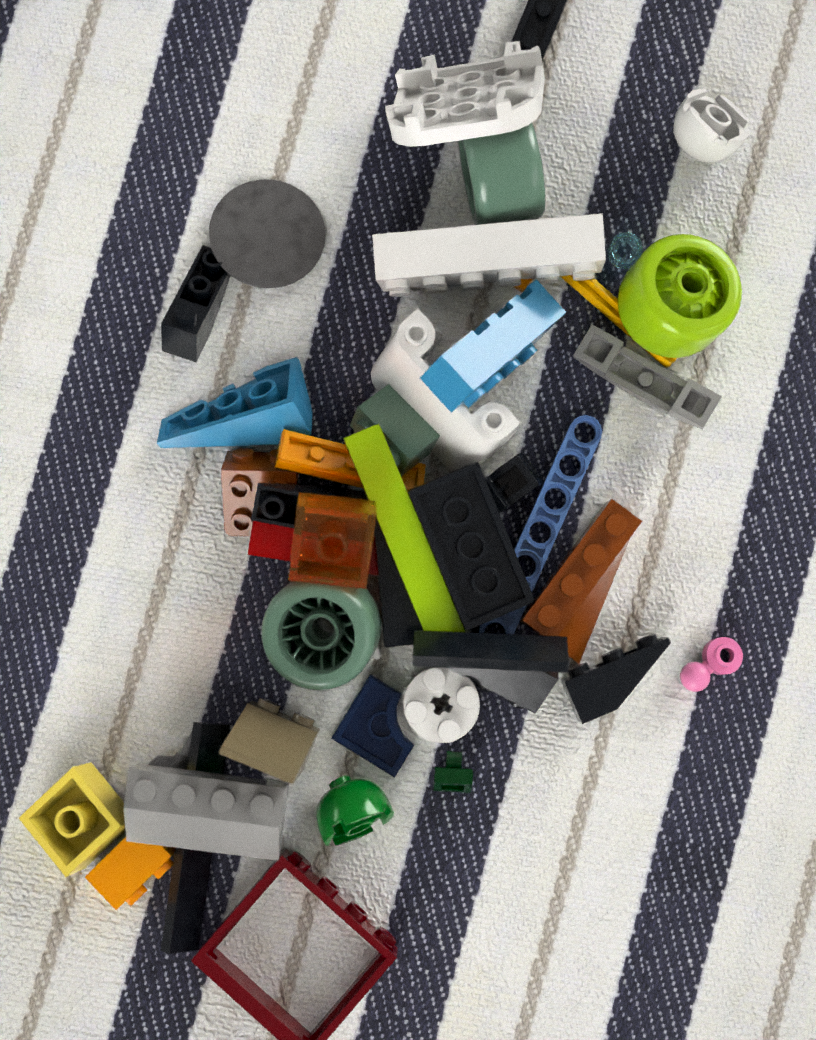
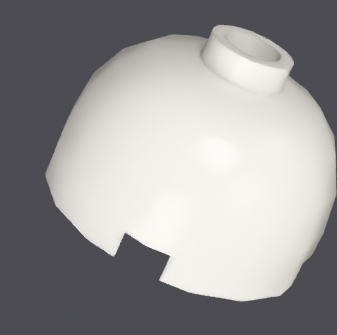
[673,89,750,163]

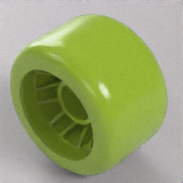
[618,234,742,358]

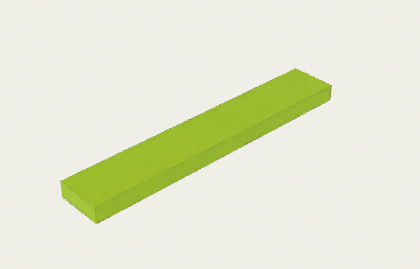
[343,423,465,632]

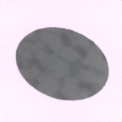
[209,179,325,288]

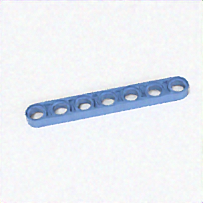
[478,415,602,634]

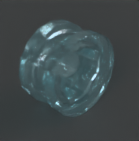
[608,232,643,269]

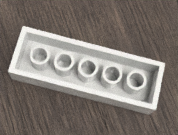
[372,213,606,297]

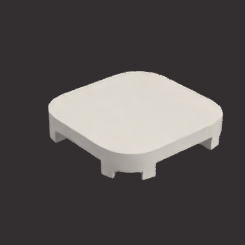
[385,41,545,147]

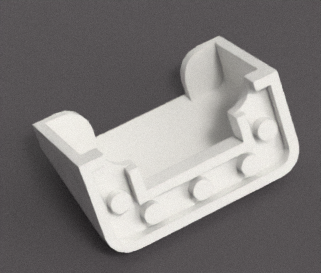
[371,308,521,472]

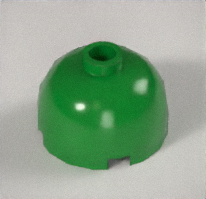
[316,775,394,846]

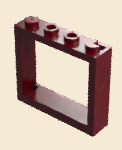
[191,849,398,1040]

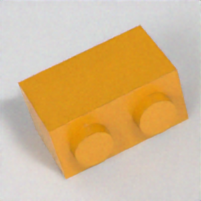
[85,837,175,910]

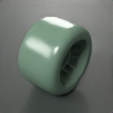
[458,123,546,225]
[261,570,381,690]

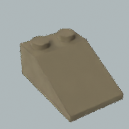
[218,698,320,785]

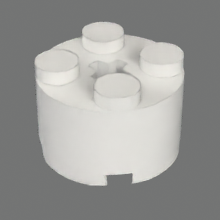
[404,667,480,743]

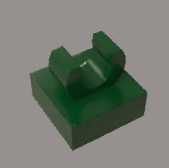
[433,751,473,793]

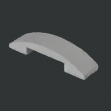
[573,324,722,429]

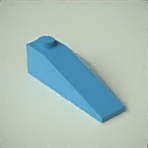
[157,357,313,448]

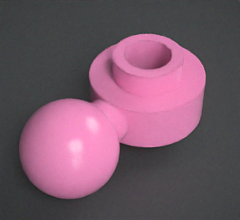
[680,637,743,692]

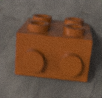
[221,448,299,537]

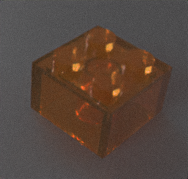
[288,492,376,589]

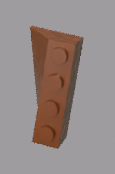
[520,499,642,664]

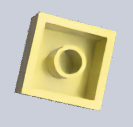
[19,762,125,877]

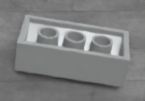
[123,764,289,861]

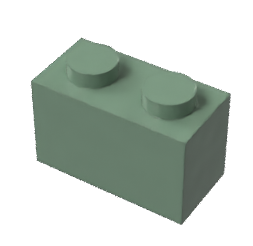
[350,384,440,477]

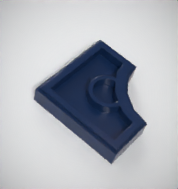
[331,674,414,778]

